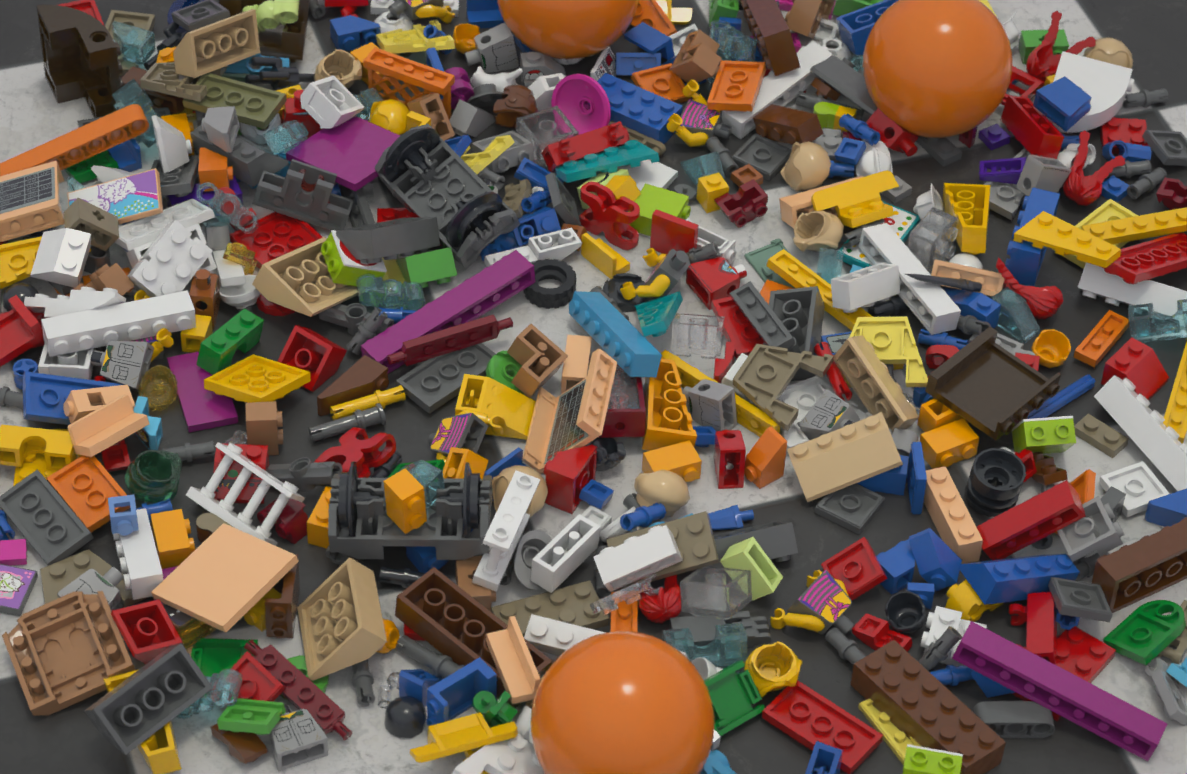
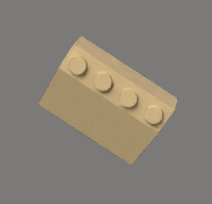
[252,237,369,317]
[297,557,387,681]

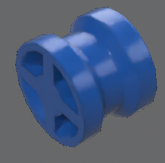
[13,359,38,390]

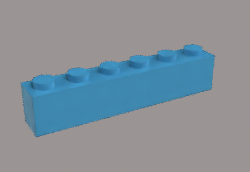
[569,291,662,377]

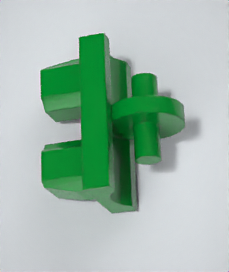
[472,691,518,727]

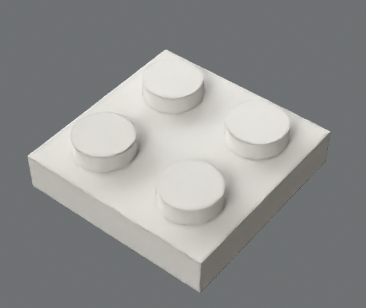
[1099,461,1170,517]

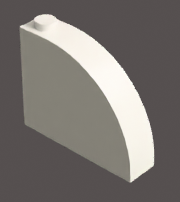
[1046,51,1135,133]

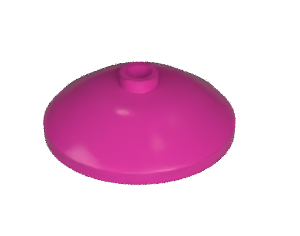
[551,74,611,138]

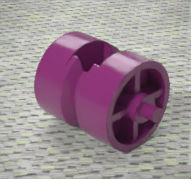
[444,67,475,110]

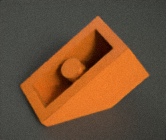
[198,148,234,192]
[744,426,787,489]

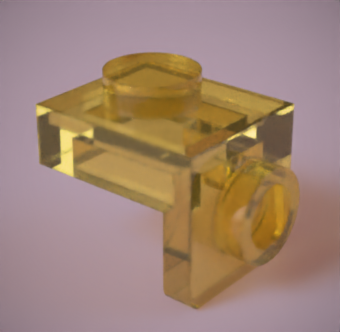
[223,242,257,275]

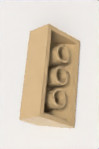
[173,9,260,78]
[833,336,919,431]
[787,412,903,502]

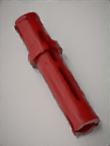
[814,342,852,401]

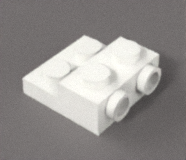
[920,606,987,666]

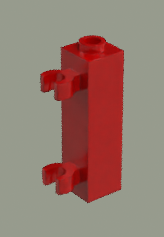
[541,121,629,173]
[1009,592,1057,665]

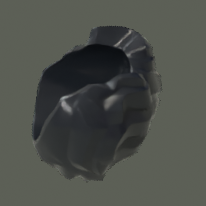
[585,437,626,471]

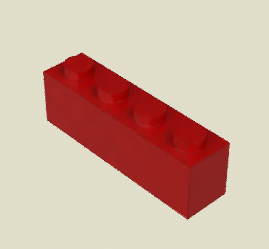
[1000,95,1064,159]
[977,480,1086,560]

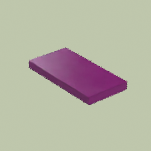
[167,352,238,432]

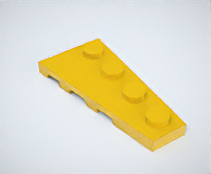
[1014,211,1121,268]

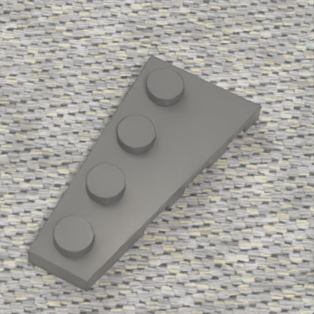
[984,149,1031,220]

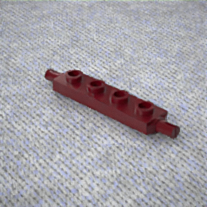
[387,314,513,366]
[244,640,353,740]

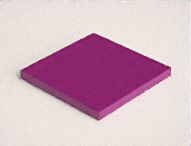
[286,116,400,191]

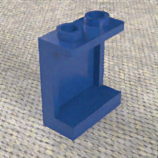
[426,657,497,726]

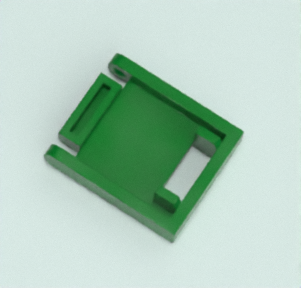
[191,638,258,687]
[704,660,765,736]

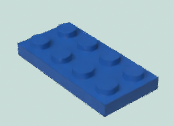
[22,371,124,425]

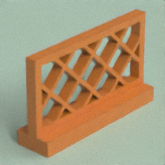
[363,47,455,120]

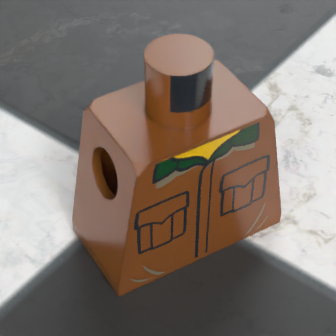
[189,269,221,330]

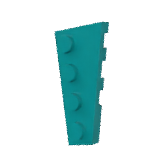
[555,140,660,183]
[635,291,683,337]

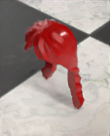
[1026,11,1096,85]
[1063,130,1125,206]
[996,257,1063,319]
[633,575,684,624]

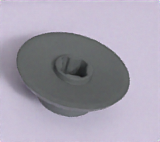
[467,84,503,107]

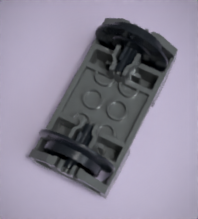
[374,124,520,269]
[328,461,493,560]

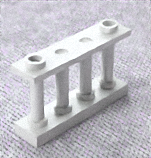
[186,442,305,546]
[472,470,540,592]

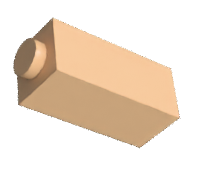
[561,334,592,394]
[63,385,135,424]

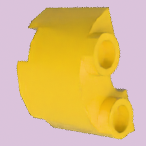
[945,579,1004,622]

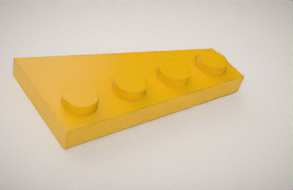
[0,236,91,289]

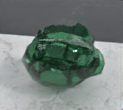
[124,450,182,503]

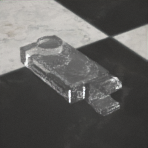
[589,574,662,615]

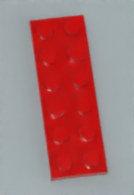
[1102,232,1187,284]

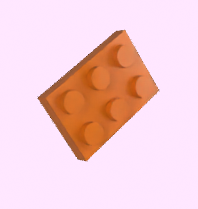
[707,60,766,112]
[46,455,131,532]

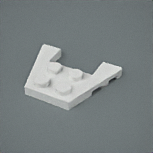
[778,376,872,452]
[451,734,545,774]

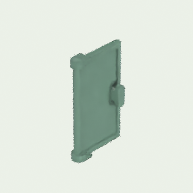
[744,238,795,288]

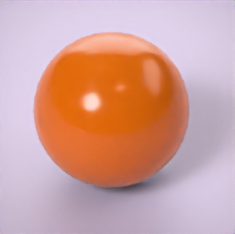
[497,0,639,59]
[863,0,1012,138]
[531,631,714,774]

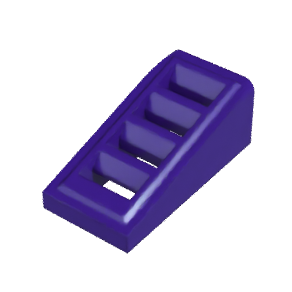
[979,157,1026,184]

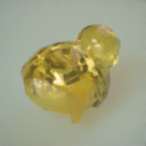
[138,365,178,411]

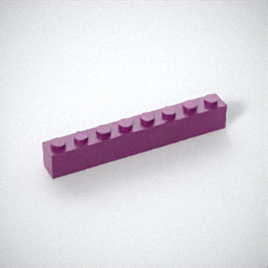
[361,250,535,374]
[952,621,1167,761]

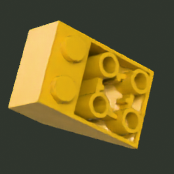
[455,374,536,440]

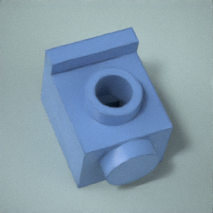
[108,495,139,536]

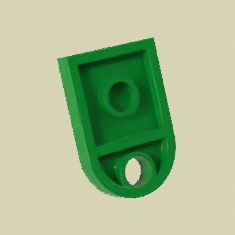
[1103,600,1186,666]

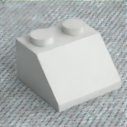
[30,228,91,288]

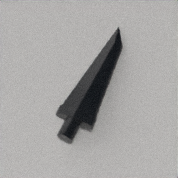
[905,274,982,292]

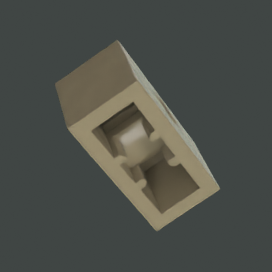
[64,198,119,251]

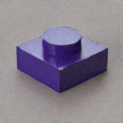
[978,124,1011,150]

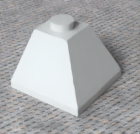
[151,115,192,173]

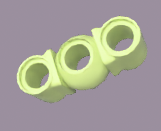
[242,0,299,34]

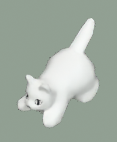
[470,66,523,92]

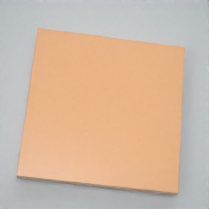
[151,523,299,633]

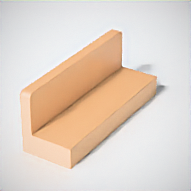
[931,259,1005,298]
[68,395,149,457]
[486,616,540,704]

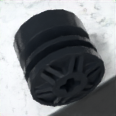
[965,448,1026,517]

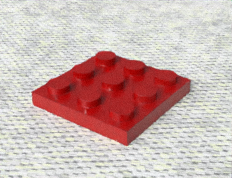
[230,212,323,269]

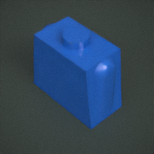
[1033,76,1092,132]

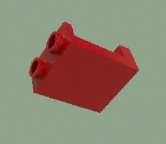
[0,295,44,367]

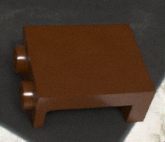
[265,555,300,638]

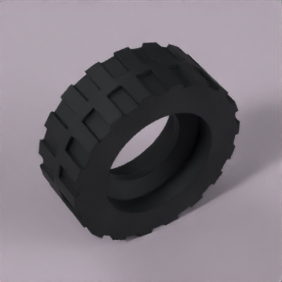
[523,259,576,309]

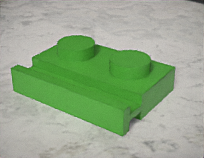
[217,698,286,735]

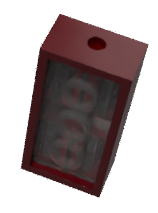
[589,359,646,438]

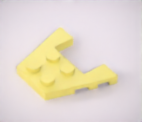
[376,19,455,55]
[460,135,515,174]
[840,316,928,388]

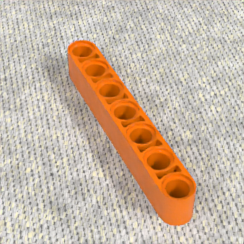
[0,104,149,176]

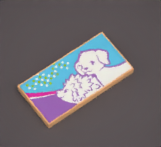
[67,168,163,225]

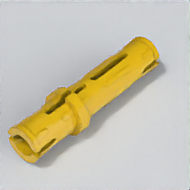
[330,385,406,421]

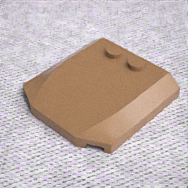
[2,591,136,716]

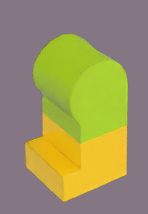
[813,102,857,132]

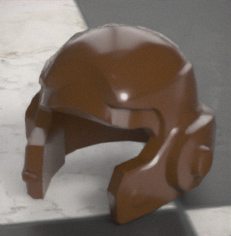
[493,85,539,129]

